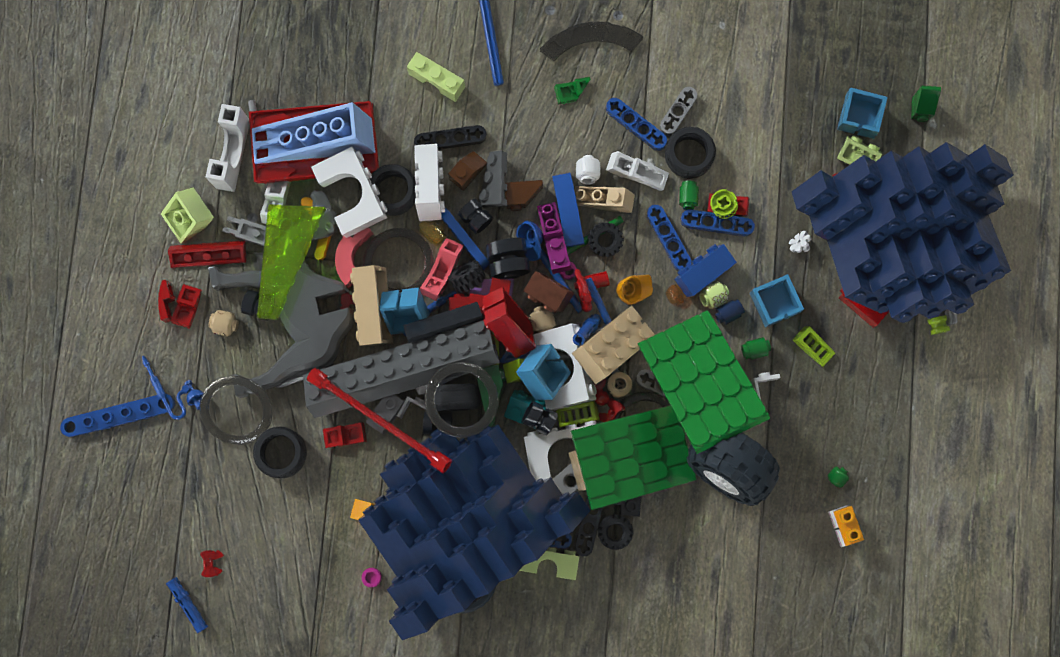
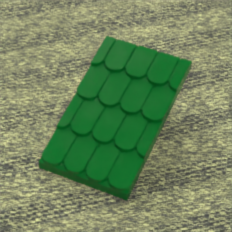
[637,310,770,454]
[569,406,696,510]

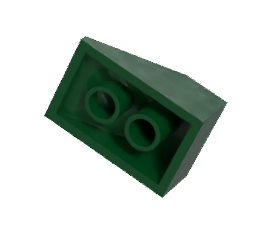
[475,364,506,428]

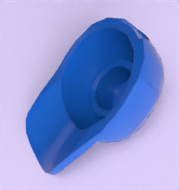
[516,221,544,261]

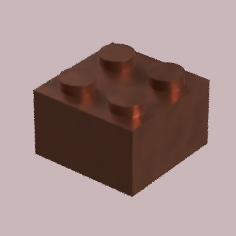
[524,271,574,313]

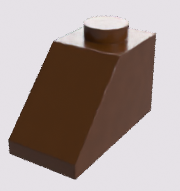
[448,151,487,191]
[505,180,543,211]

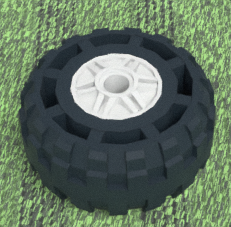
[687,433,780,506]

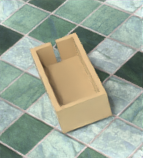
[350,265,394,346]
[572,306,655,384]

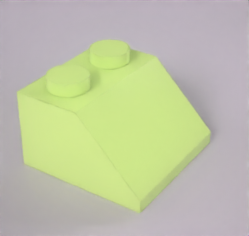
[161,187,214,244]

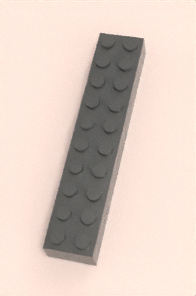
[303,321,500,418]

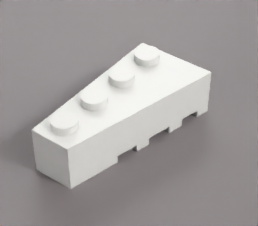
[415,144,445,221]

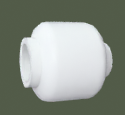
[576,155,600,185]

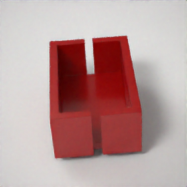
[482,287,536,358]

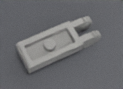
[223,216,278,249]

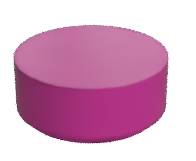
[362,568,382,588]

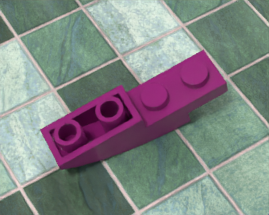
[537,202,571,274]

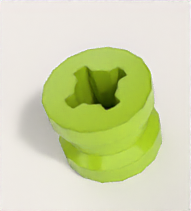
[927,315,950,335]

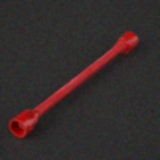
[307,368,452,473]

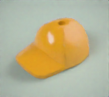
[616,275,653,305]

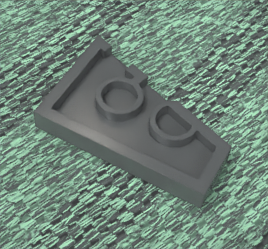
[479,150,507,208]

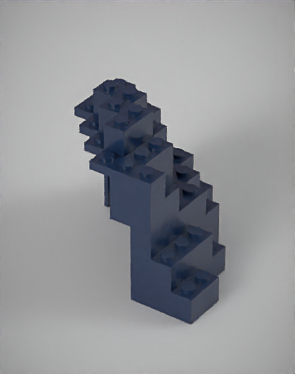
[791,142,1014,323]
[358,425,591,640]

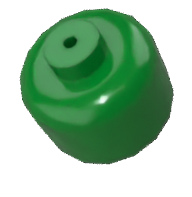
[828,466,849,487]

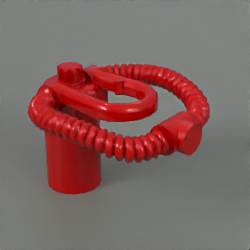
[574,269,610,313]

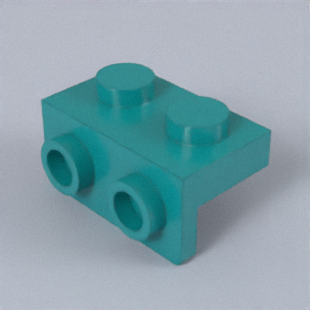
[504,390,546,429]

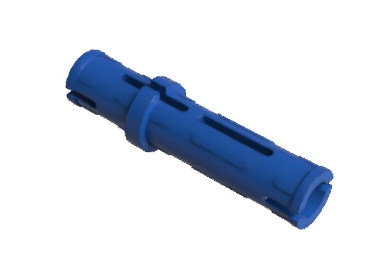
[573,314,602,346]
[166,577,208,634]

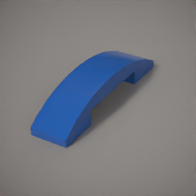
[552,173,584,248]

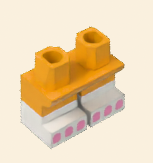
[828,505,864,547]

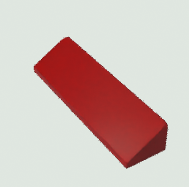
[168,240,246,268]

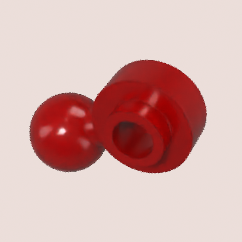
[592,378,609,406]

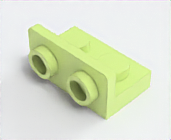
[837,135,882,165]

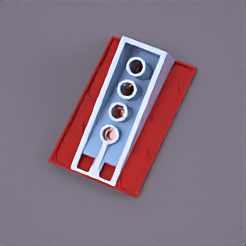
[249,101,379,184]

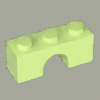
[407,52,465,102]
[519,547,580,580]

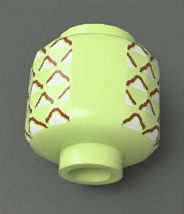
[699,281,729,309]

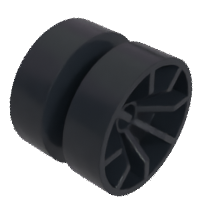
[486,238,531,279]

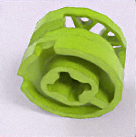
[710,189,738,219]

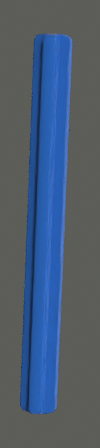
[479,0,504,86]

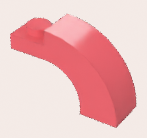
[335,227,373,289]
[420,238,464,301]

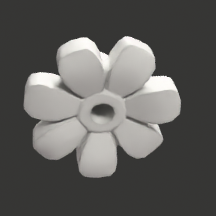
[789,231,812,253]

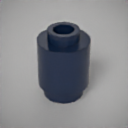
[715,299,745,325]

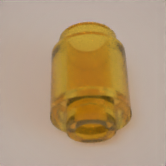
[419,220,447,246]

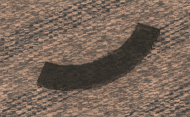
[540,21,644,61]

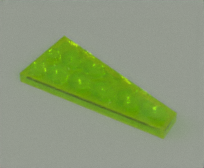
[257,204,326,320]

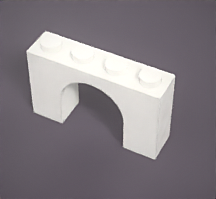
[206,104,250,192]
[311,147,388,238]
[534,324,597,411]
[524,421,596,481]

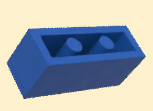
[674,244,737,297]

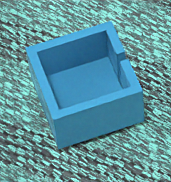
[837,88,887,139]
[749,274,804,328]
[379,288,430,335]
[516,344,571,400]

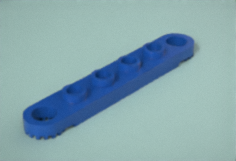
[60,394,175,437]

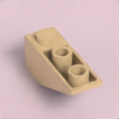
[574,186,635,213]

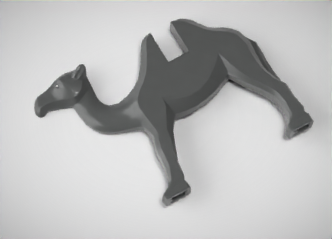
[208,191,354,398]

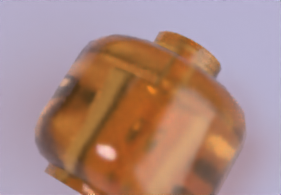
[665,284,686,305]

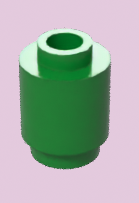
[679,181,699,210]
[741,337,771,360]

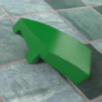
[554,77,591,105]

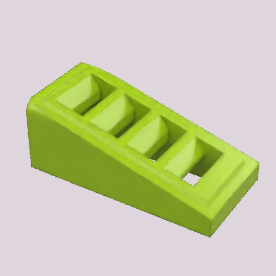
[792,326,835,367]
[557,401,600,428]

